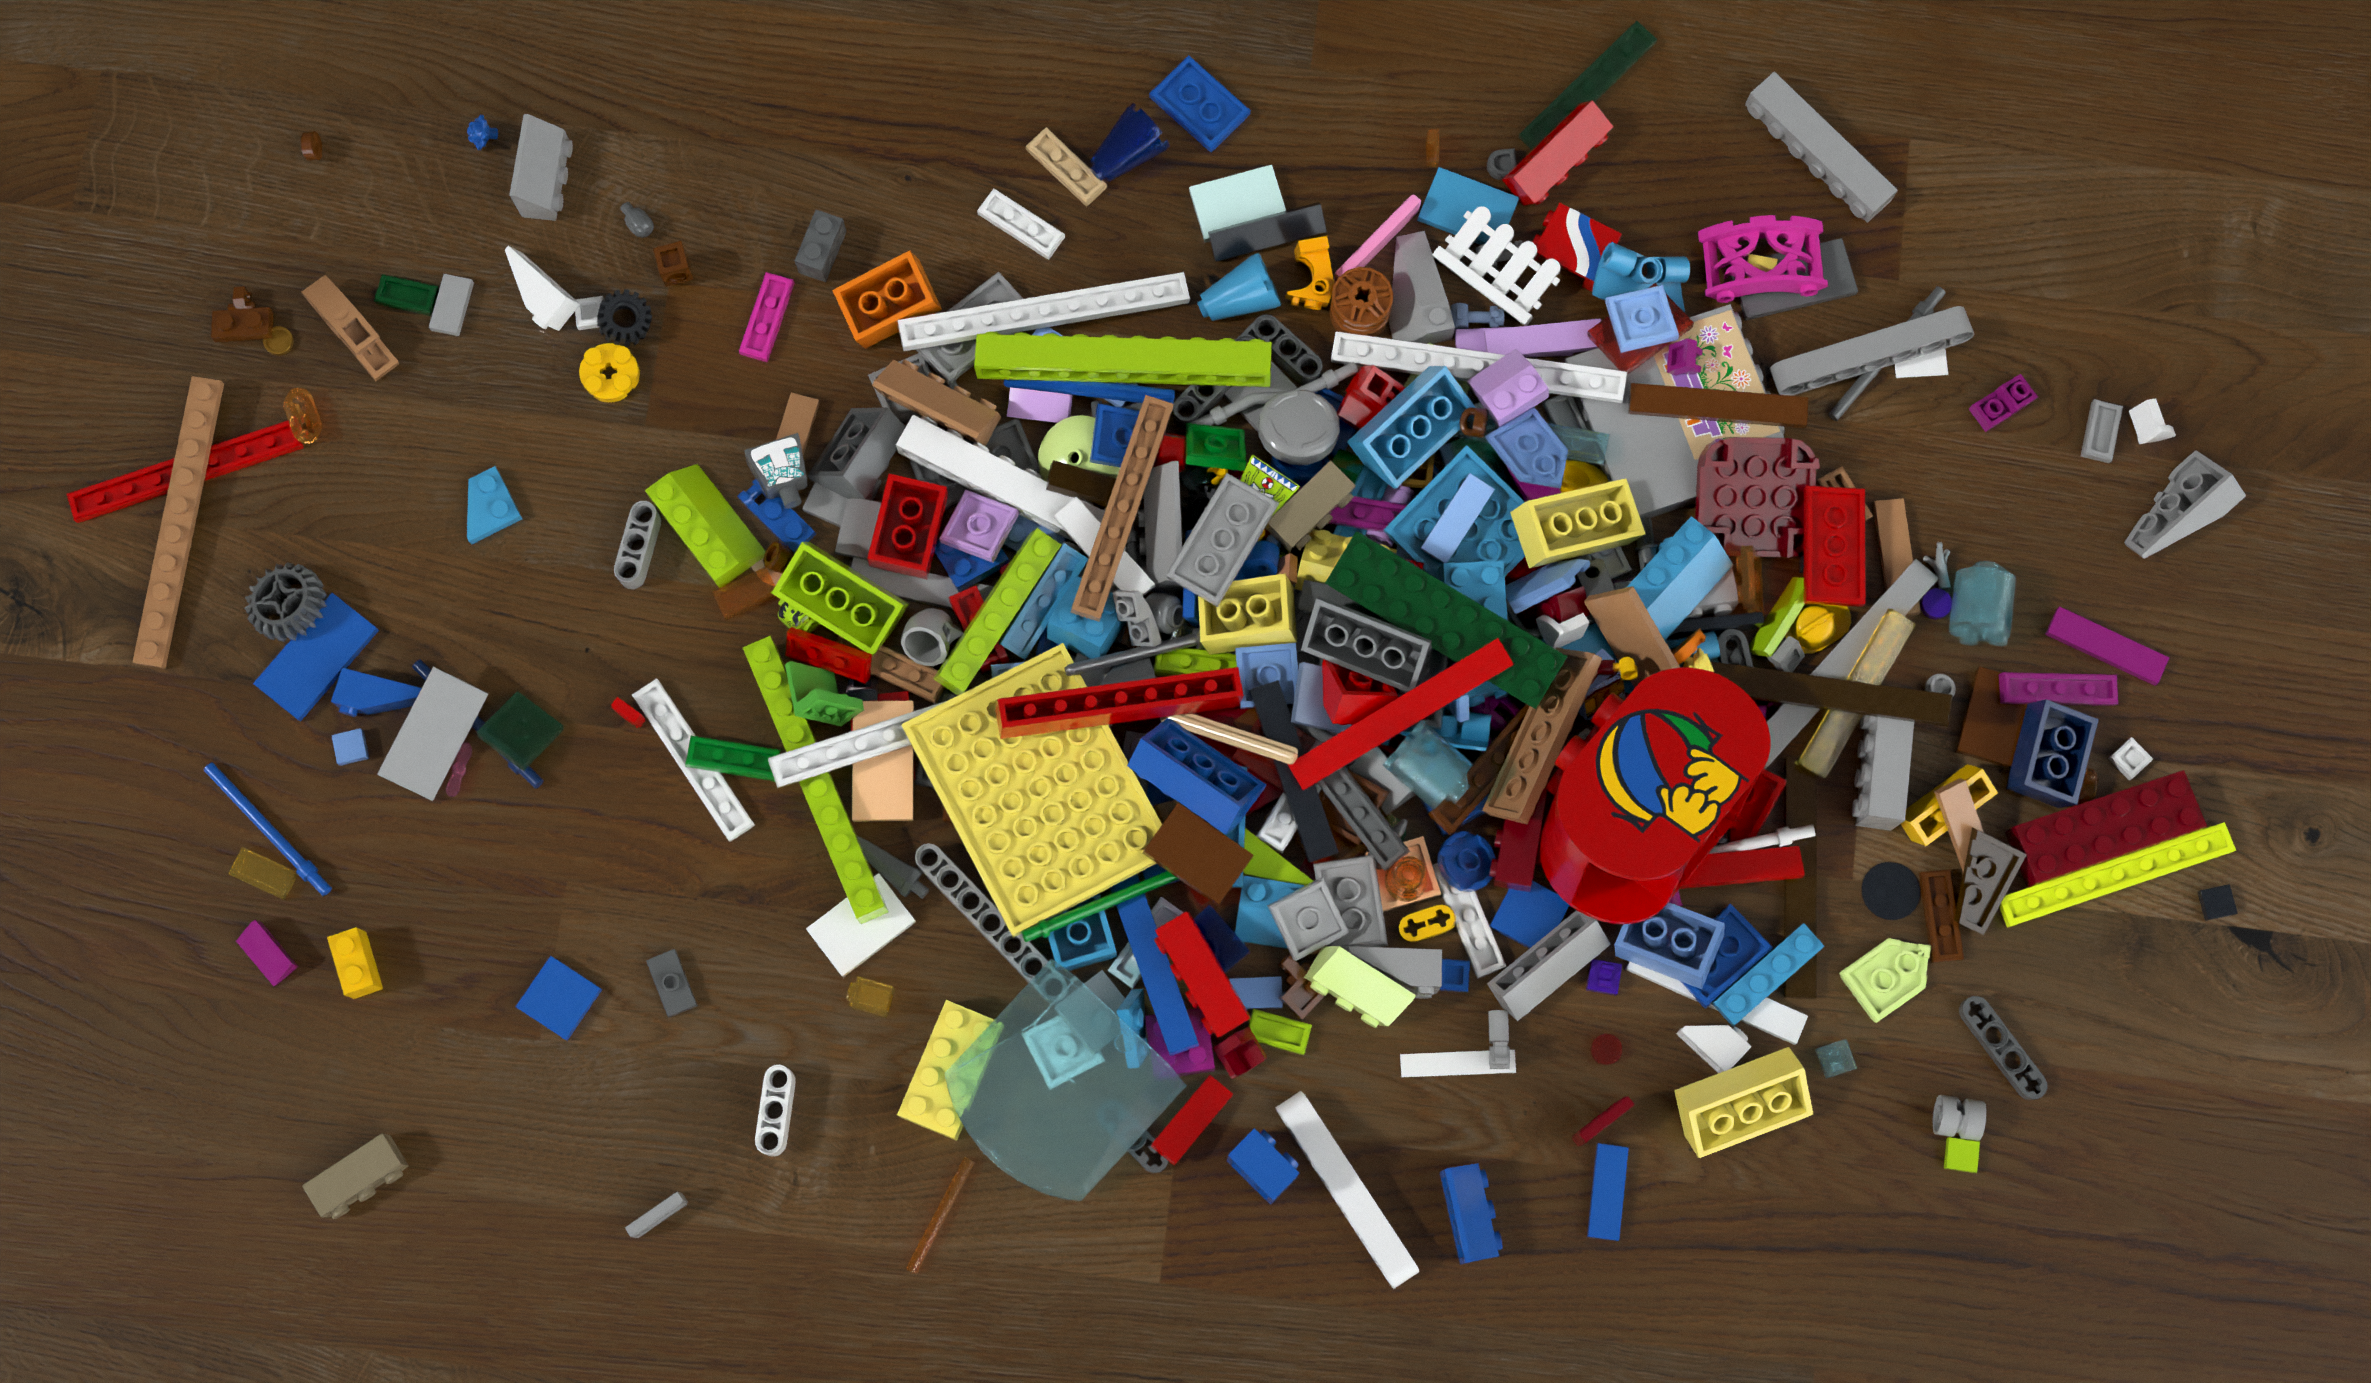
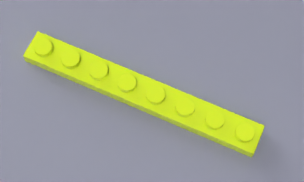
[1999,822,2236,928]

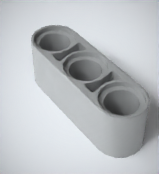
[614,501,661,589]

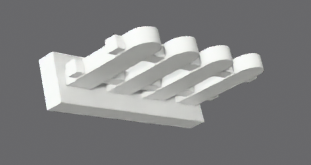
[1432,207,1560,326]

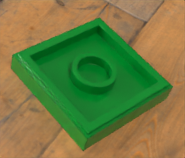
[1185,423,1246,471]

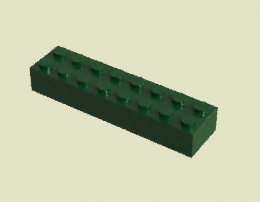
[1325,531,1568,709]

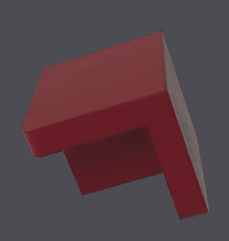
[1213,1027,1267,1079]

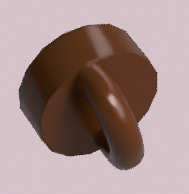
[1460,407,1488,438]
[763,541,794,574]

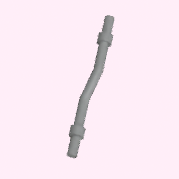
[1191,362,1358,426]

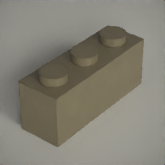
[1265,460,1356,553]
[302,1133,409,1220]

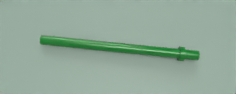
[1021,871,1178,942]

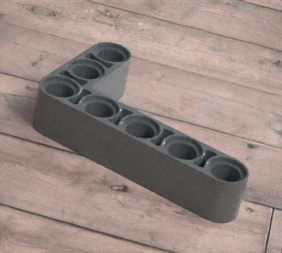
[1173,314,1322,429]

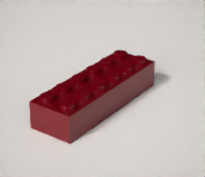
[2005,770,2207,888]

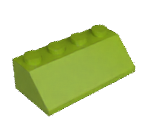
[645,464,766,590]
[771,542,909,656]

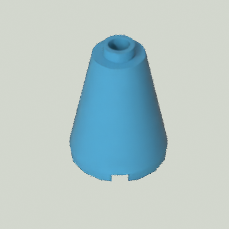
[1197,253,1281,321]

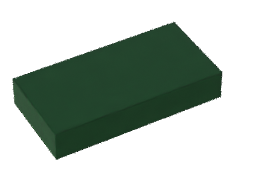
[374,274,439,316]

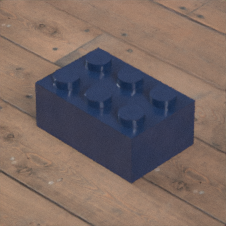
[2006,699,2099,808]

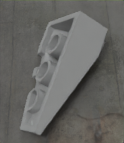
[1389,231,1455,344]
[2124,450,2246,559]

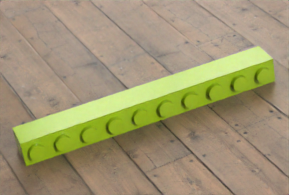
[974,332,1272,387]
[743,636,889,924]

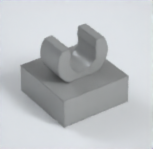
[1767,636,1805,673]

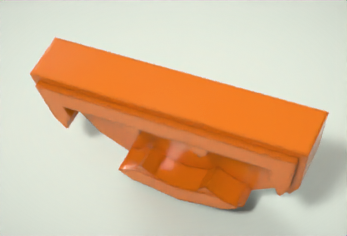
[1671,629,1706,665]

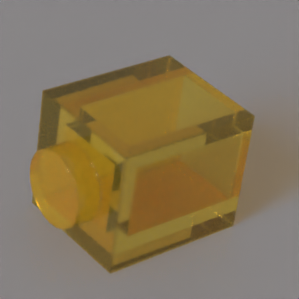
[846,976,896,1019]

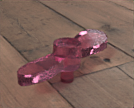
[446,743,472,797]

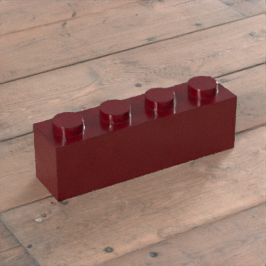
[1489,776,1550,892]

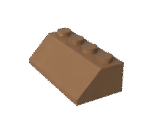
[872,359,1001,447]

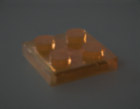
[1736,545,1764,617]

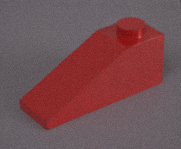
[1346,365,1406,410]

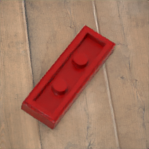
[785,627,872,684]
[1151,1075,1233,1166]

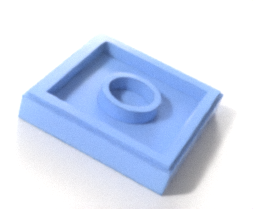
[1605,285,1679,353]

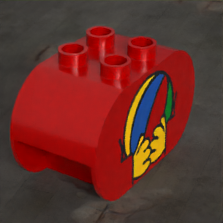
[1540,667,1771,924]

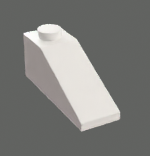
[505,246,580,331]

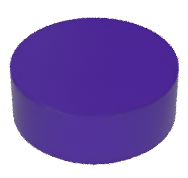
[1920,588,1952,620]

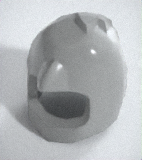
[901,608,963,666]

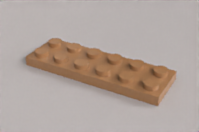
[1482,647,1602,824]

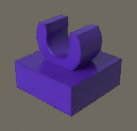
[1586,959,1622,996]

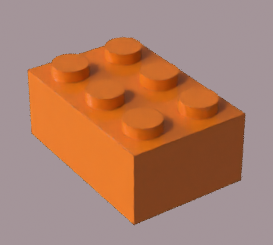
[832,250,942,349]

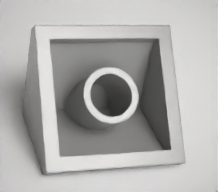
[1349,746,1417,815]

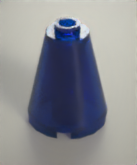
[1090,103,1170,182]

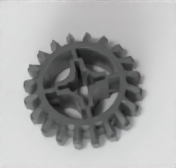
[244,562,327,642]

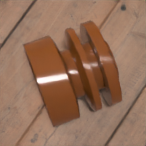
[1330,267,1393,337]

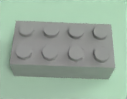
[1852,715,1914,831]

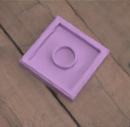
[939,490,1020,563]

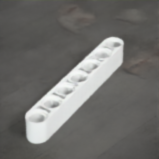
[1275,1091,1420,1289]

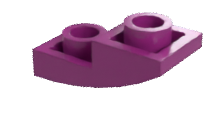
[1969,374,2038,432]

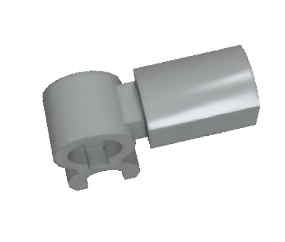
[1488,1010,1510,1069]

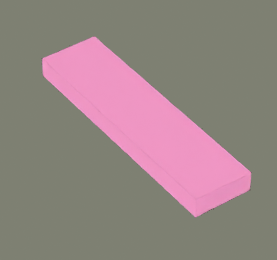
[1334,194,1421,285]

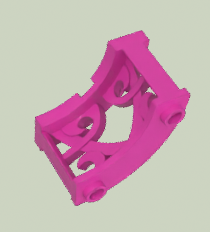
[1698,215,1828,303]

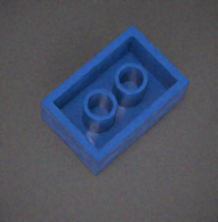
[1227,1128,1300,1205]

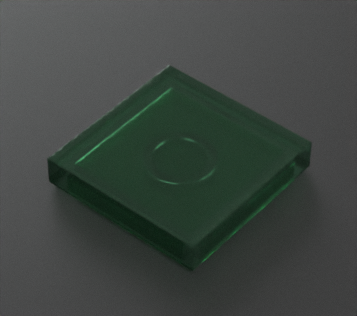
[477,691,564,771]

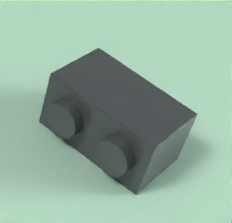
[795,210,847,282]

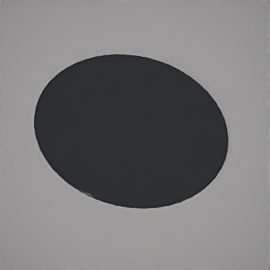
[1862,862,1920,920]

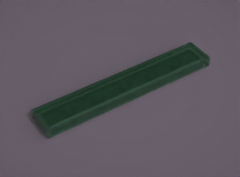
[1518,21,1657,150]

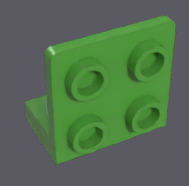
[785,661,864,726]

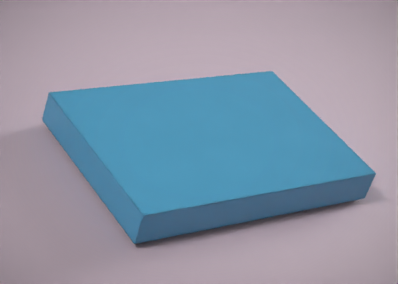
[1417,167,1519,245]

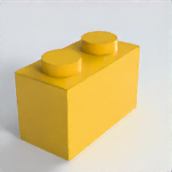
[327,927,383,999]

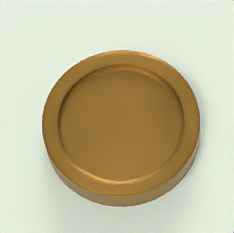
[263,326,294,356]

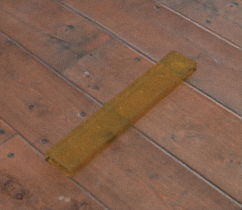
[1798,608,1916,778]

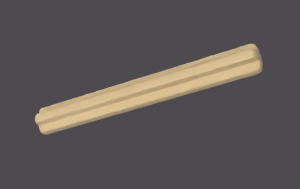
[1160,713,1298,765]

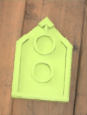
[1839,938,1931,1023]

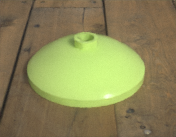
[1038,415,1120,482]

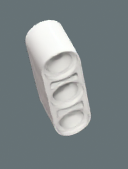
[755,1065,796,1156]

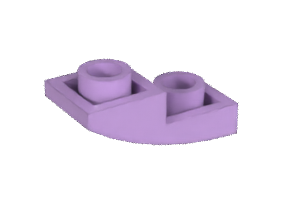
[1007,387,1073,423]

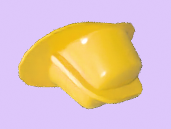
[1559,460,1609,493]
[1785,604,1851,654]

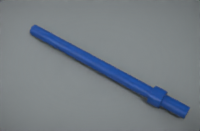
[204,762,332,896]

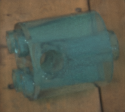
[1949,561,2017,646]
[1382,720,1473,810]

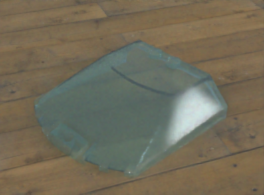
[944,959,1187,1201]

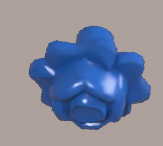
[467,115,498,150]

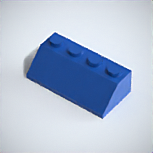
[1127,718,1266,834]

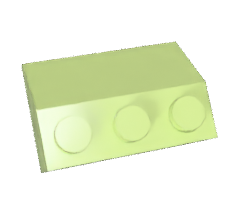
[1304,946,1416,1028]

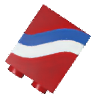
[1532,203,1622,292]

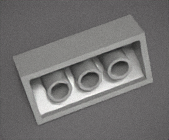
[1138,461,1183,593]

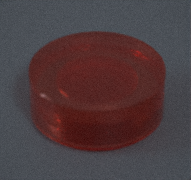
[1590,1034,1622,1066]

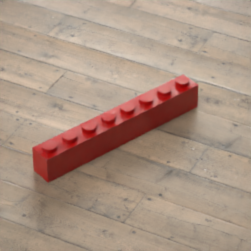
[995,667,1244,739]

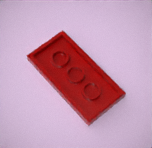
[1804,486,1866,607]

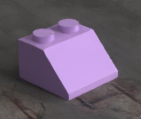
[1467,349,1549,428]

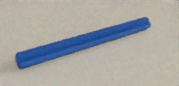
[1004,379,1175,404]

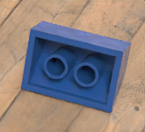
[1440,1163,1503,1265]

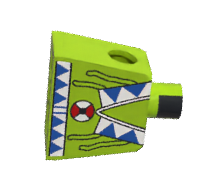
[1240,455,1300,516]

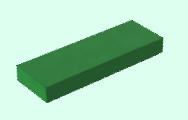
[685,735,780,781]

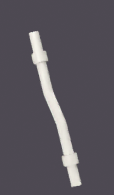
[1709,824,1815,854]

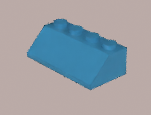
[1347,366,1476,488]
[1626,516,1733,640]

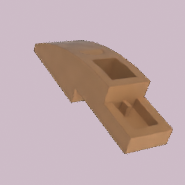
[301,275,399,382]

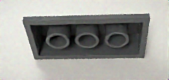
[1301,596,1432,692]

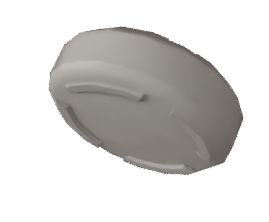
[1259,390,1339,465]

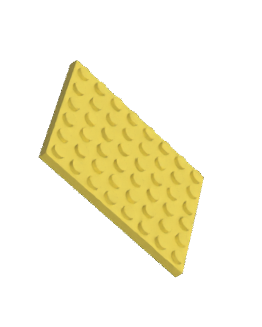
[901,643,1162,938]

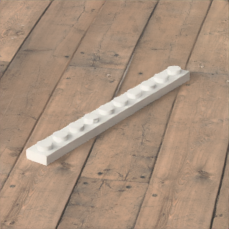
[898,272,1190,351]
[1331,332,1627,403]

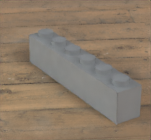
[1745,71,1898,223]

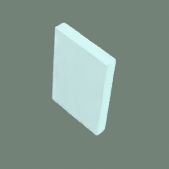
[1189,165,1286,243]

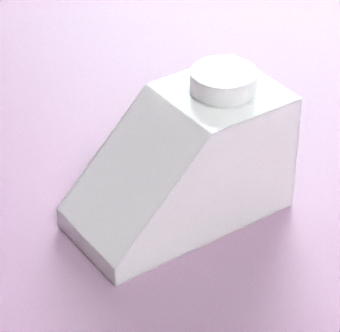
[1676,1025,1751,1073]

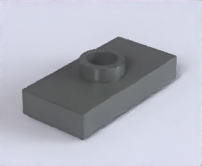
[646,949,698,1018]

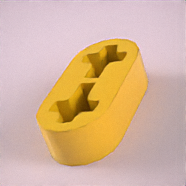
[1399,905,1457,942]

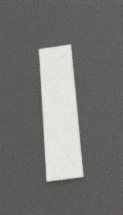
[1400,1050,1516,1077]

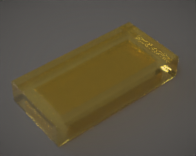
[228,847,298,900]

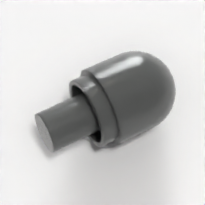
[620,202,654,238]

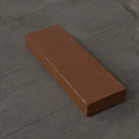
[1919,869,1964,963]

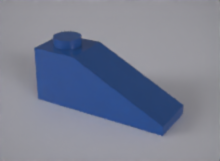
[331,668,422,717]

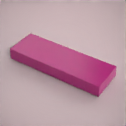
[739,272,795,362]

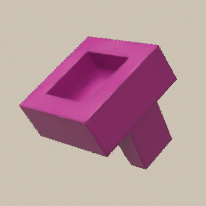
[1667,338,1703,376]

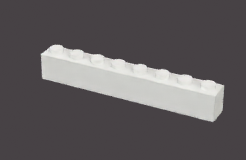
[896,415,1106,544]

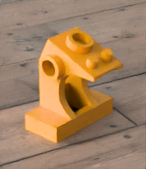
[1285,236,1334,310]

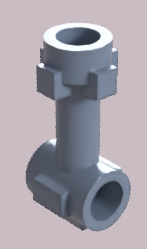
[1451,303,1504,331]

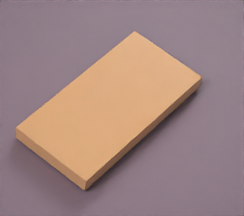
[852,701,914,822]

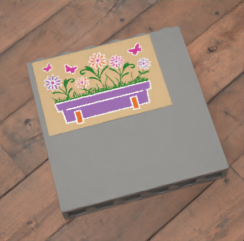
[1565,304,1785,518]

